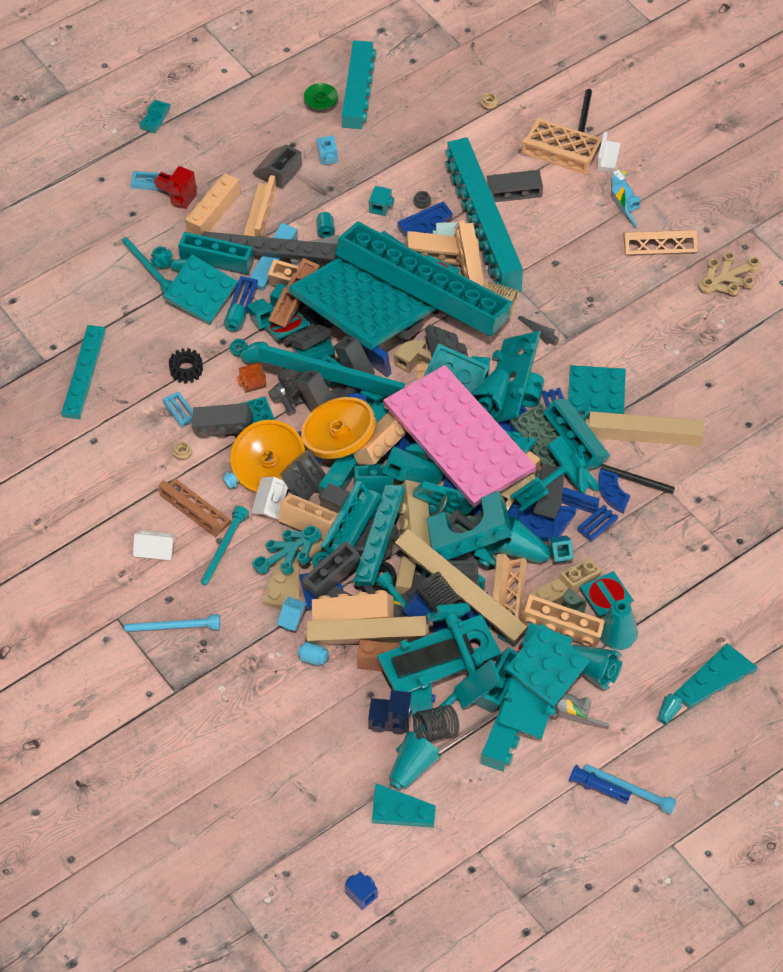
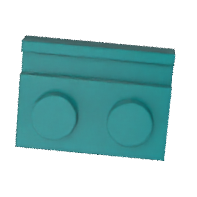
[293,338,335,359]

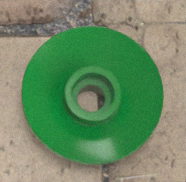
[304,83,338,110]

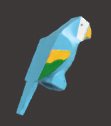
[612,170,641,227]

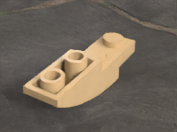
[528,558,602,605]

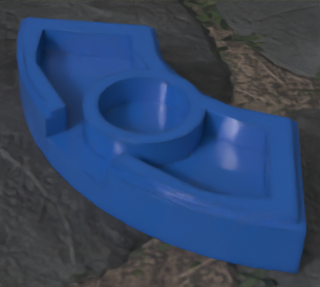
[598,469,630,514]

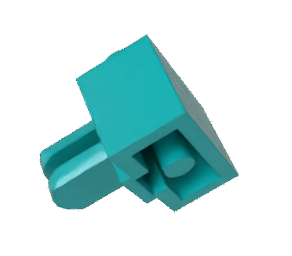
[353,460,393,496]

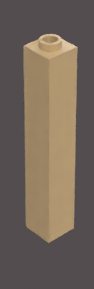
[585,412,704,446]
[304,616,429,645]

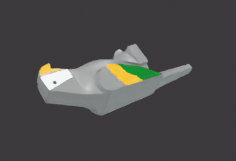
[553,693,609,728]

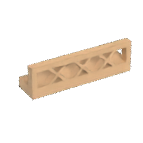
[244,175,276,237]
[454,221,485,286]
[623,230,697,254]
[492,553,527,619]

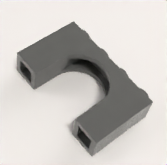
[295,336,375,412]

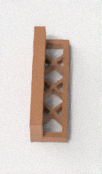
[158,478,231,538]

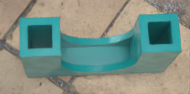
[427,491,512,560]

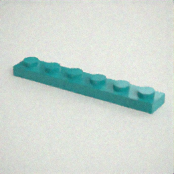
[61,325,106,420]
[353,485,406,586]

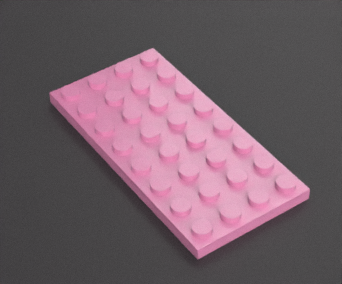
[383,365,536,507]

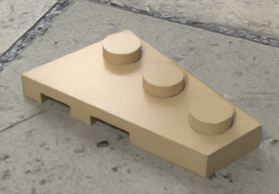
[262,555,300,609]

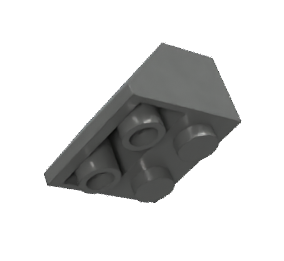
[253,145,302,188]

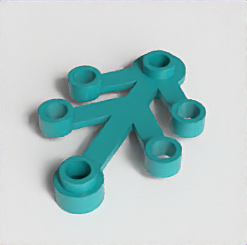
[252,525,321,575]

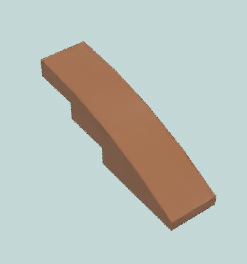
[269,258,320,328]

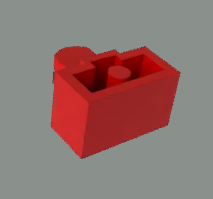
[154,166,197,209]

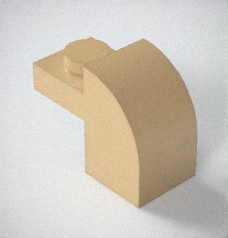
[394,340,432,373]

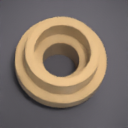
[481,93,498,109]
[173,441,192,459]

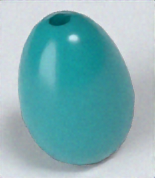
[240,341,269,365]

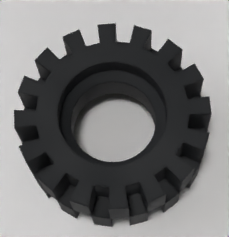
[169,348,203,384]

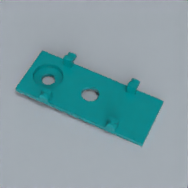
[492,331,541,422]
[377,614,502,692]
[497,622,573,740]

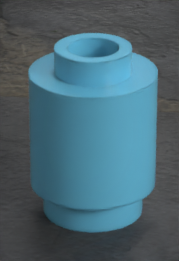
[298,642,329,666]

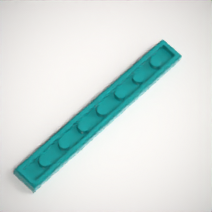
[257,344,405,397]

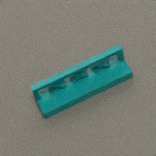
[320,481,382,554]

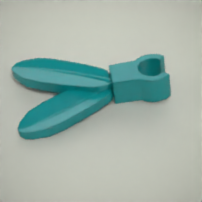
[570,451,599,493]

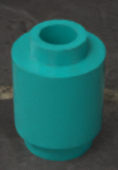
[316,212,335,238]
[224,304,246,331]

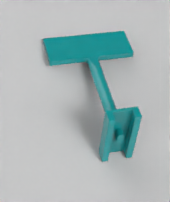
[510,435,589,512]
[427,603,502,709]

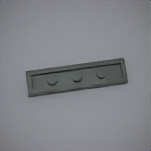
[391,634,474,678]

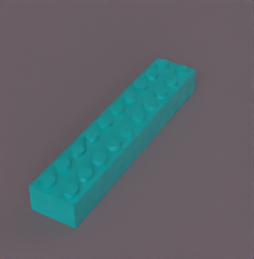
[445,137,523,296]
[335,221,513,337]

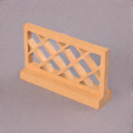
[522,118,602,175]

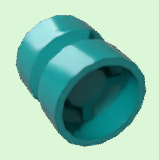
[522,372,545,408]

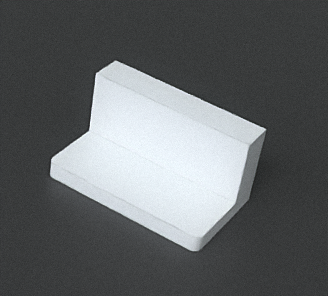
[597,132,621,173]
[251,477,288,520]
[133,530,176,560]

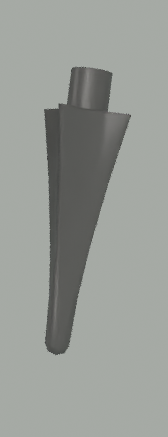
[518,316,559,345]

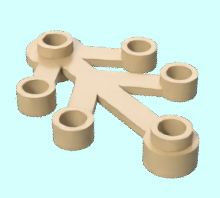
[699,251,761,295]

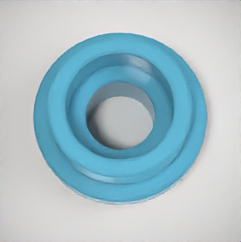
[222,471,239,489]

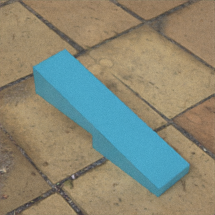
[249,223,298,290]

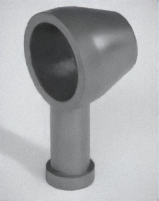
[268,383,296,416]

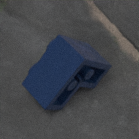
[368,690,412,734]

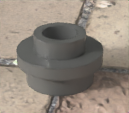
[413,191,431,208]

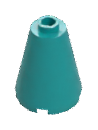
[470,369,510,419]
[494,516,551,564]
[600,600,638,650]
[572,644,622,690]
[388,731,442,790]

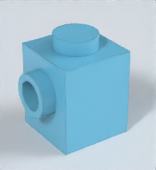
[317,135,338,165]
[277,596,307,631]

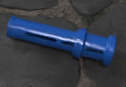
[569,764,632,804]

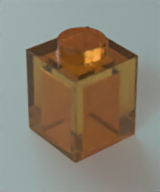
[237,362,266,393]

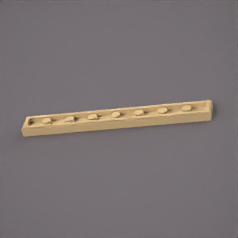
[395,529,528,643]

